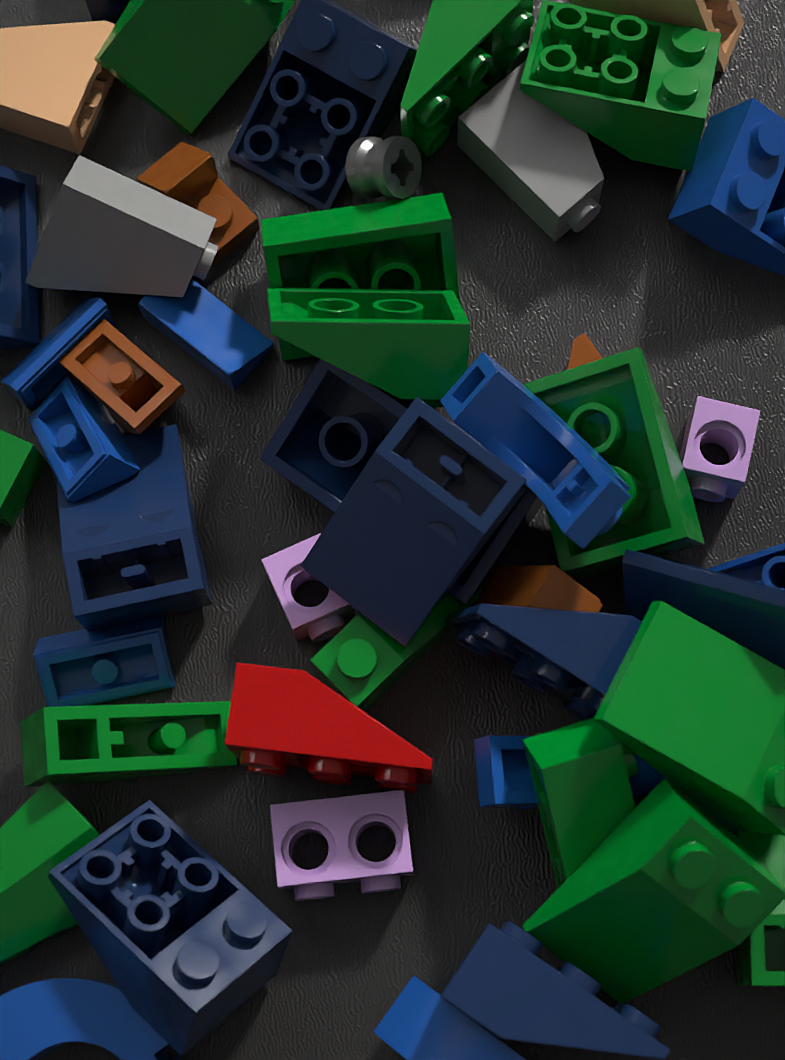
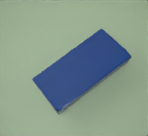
[137,278,274,391]
[1,298,117,411]
[27,376,140,502]
[33,616,176,707]

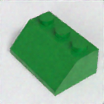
[261,193,460,361]

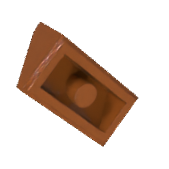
[476,565,603,613]

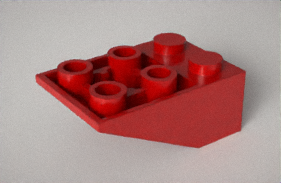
[225,663,433,793]

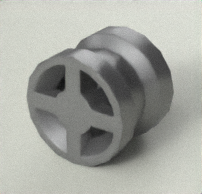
[345,136,422,199]

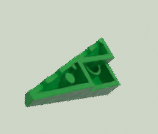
[0,781,100,965]

